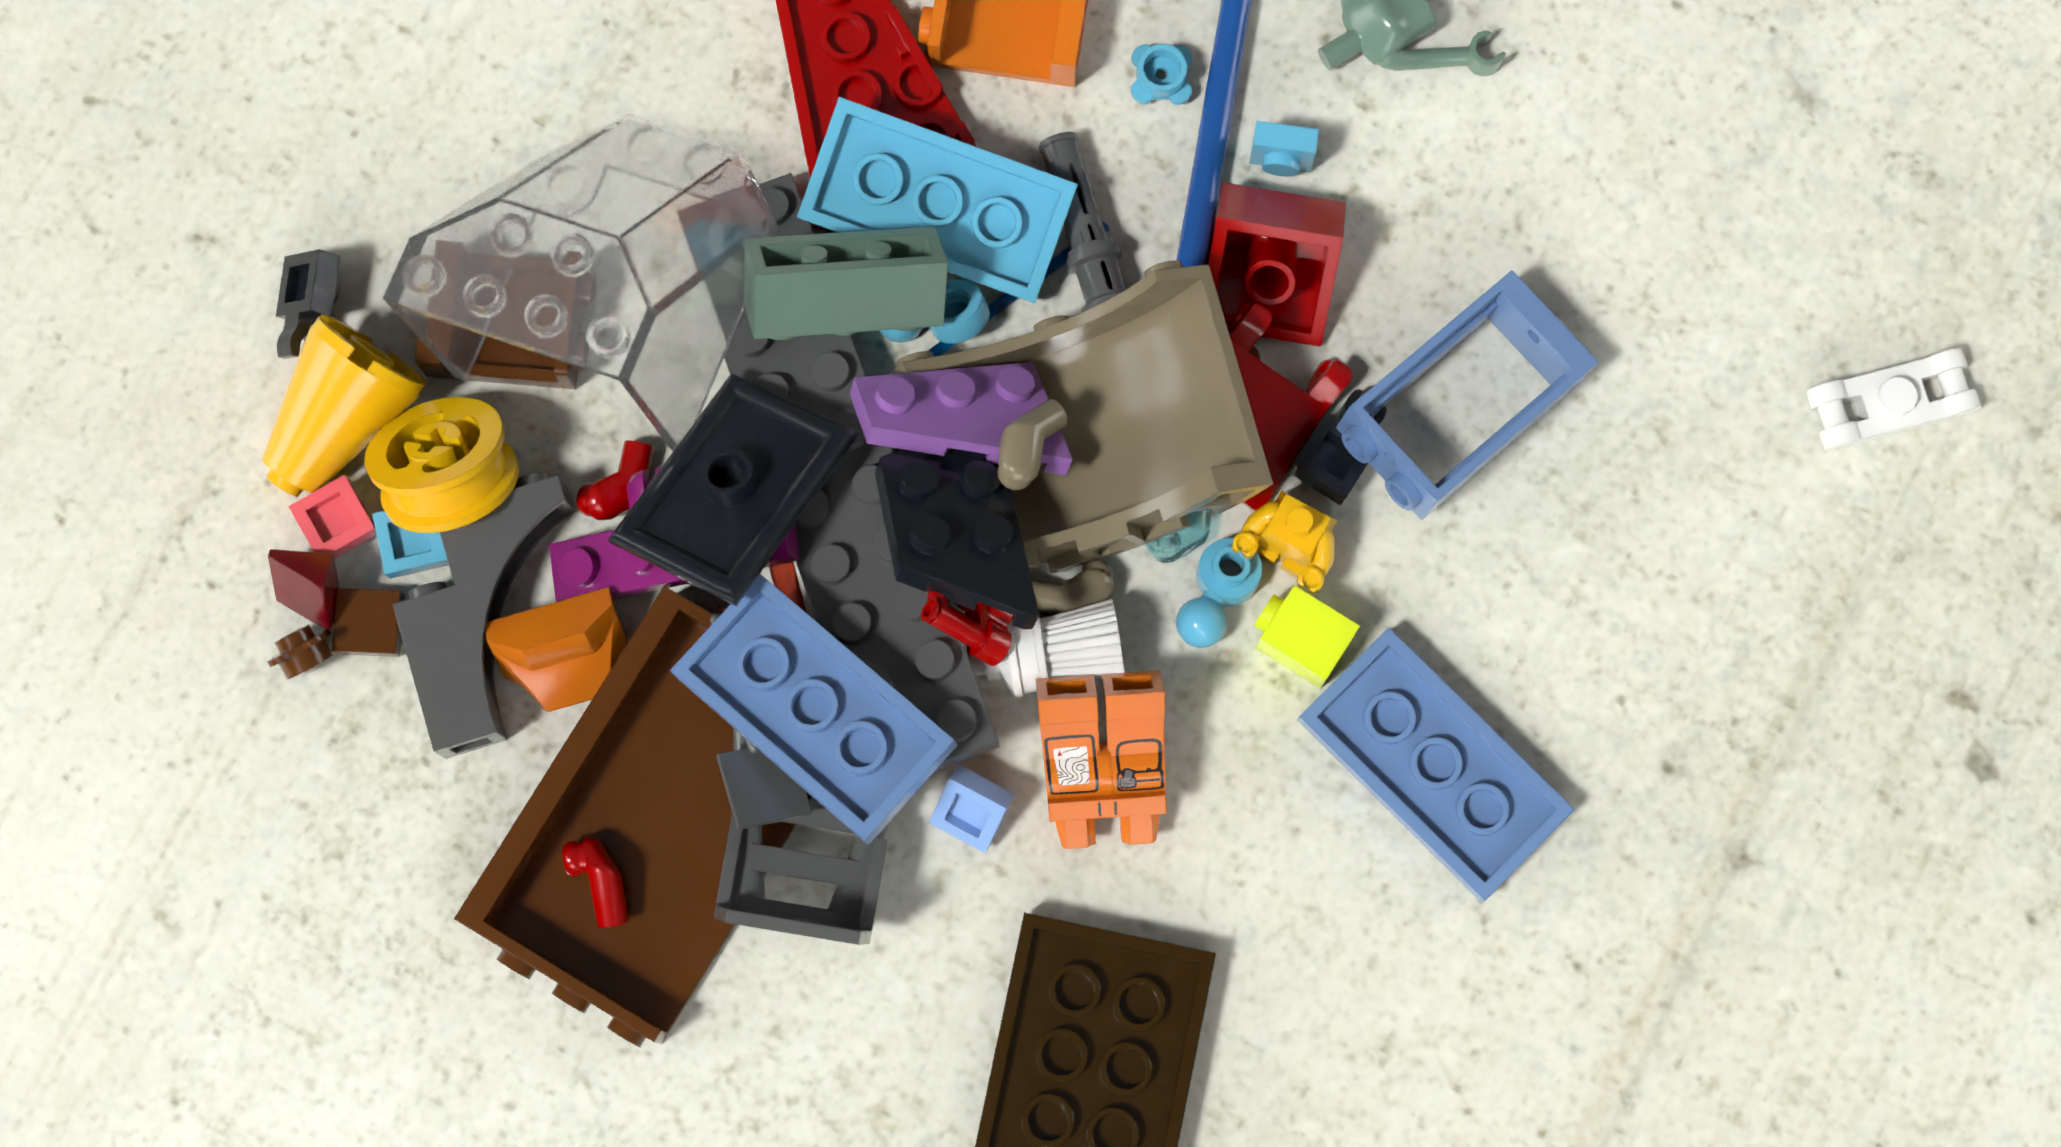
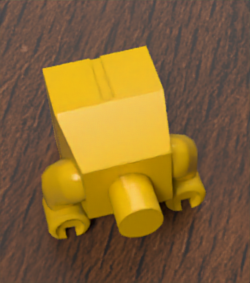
[1231,490,1338,594]

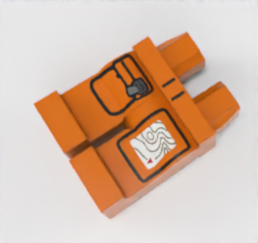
[1036,670,1167,849]

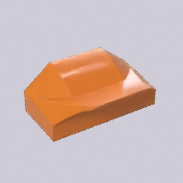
[485,587,628,712]

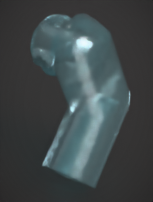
[1145,509,1212,563]

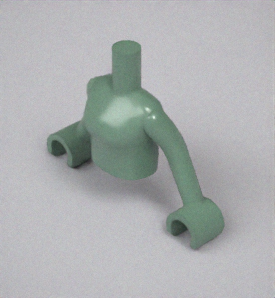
[1318,0,1506,76]

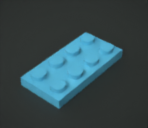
[797,97,1078,303]

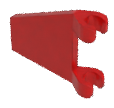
[1228,303,1353,511]

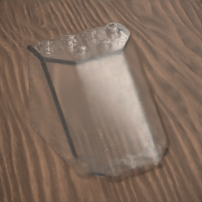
[383,113,778,451]

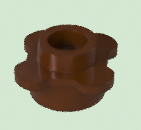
[267,624,333,680]

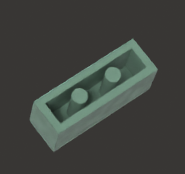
[744,226,948,340]

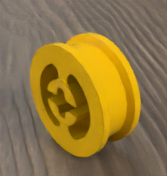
[364,397,519,533]

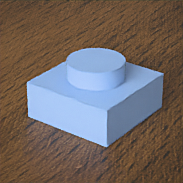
[929,764,1015,853]

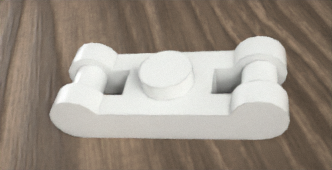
[1805,348,1982,452]

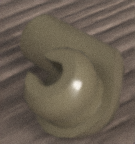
[997,399,1067,490]
[1031,560,1114,616]

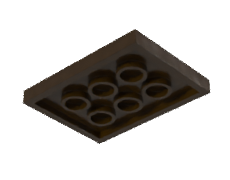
[975,913,1216,1147]

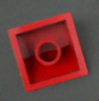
[1208,182,1346,347]

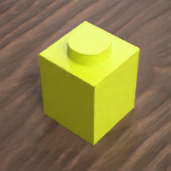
[1254,585,1360,689]

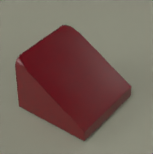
[268,549,339,629]

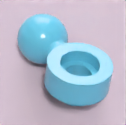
[880,279,990,344]
[1176,538,1262,648]

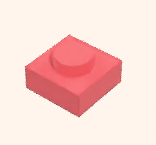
[288,475,376,559]

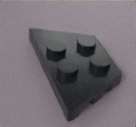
[875,448,1039,629]

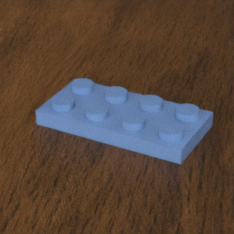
[670,574,957,845]
[1297,627,1575,903]

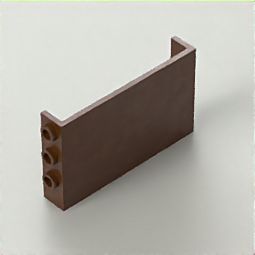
[454,586,813,1047]

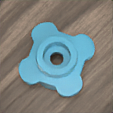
[1131,44,1192,105]

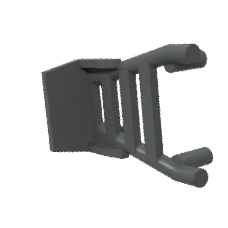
[714,728,890,945]

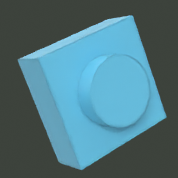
[1249,121,1319,177]
[372,511,449,579]

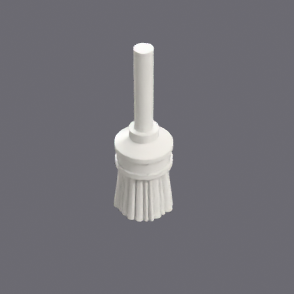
[967,599,1125,698]

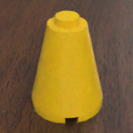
[262,314,427,497]

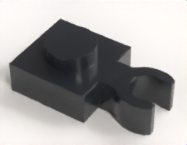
[1287,389,1387,506]

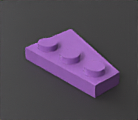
[849,362,1073,475]

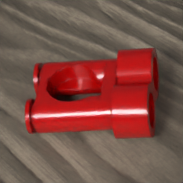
[921,591,1013,666]

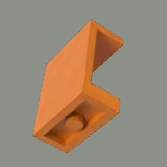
[918,0,1089,87]

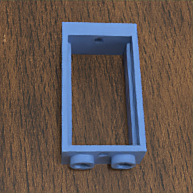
[1336,270,1599,520]

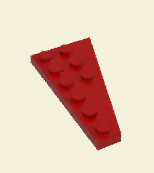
[776,0,976,230]

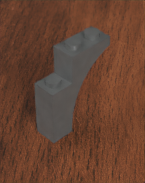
[392,473,575,759]

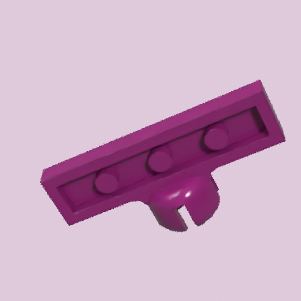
[549,466,800,602]

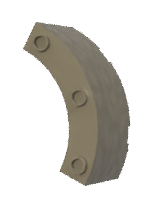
[890,260,1273,574]

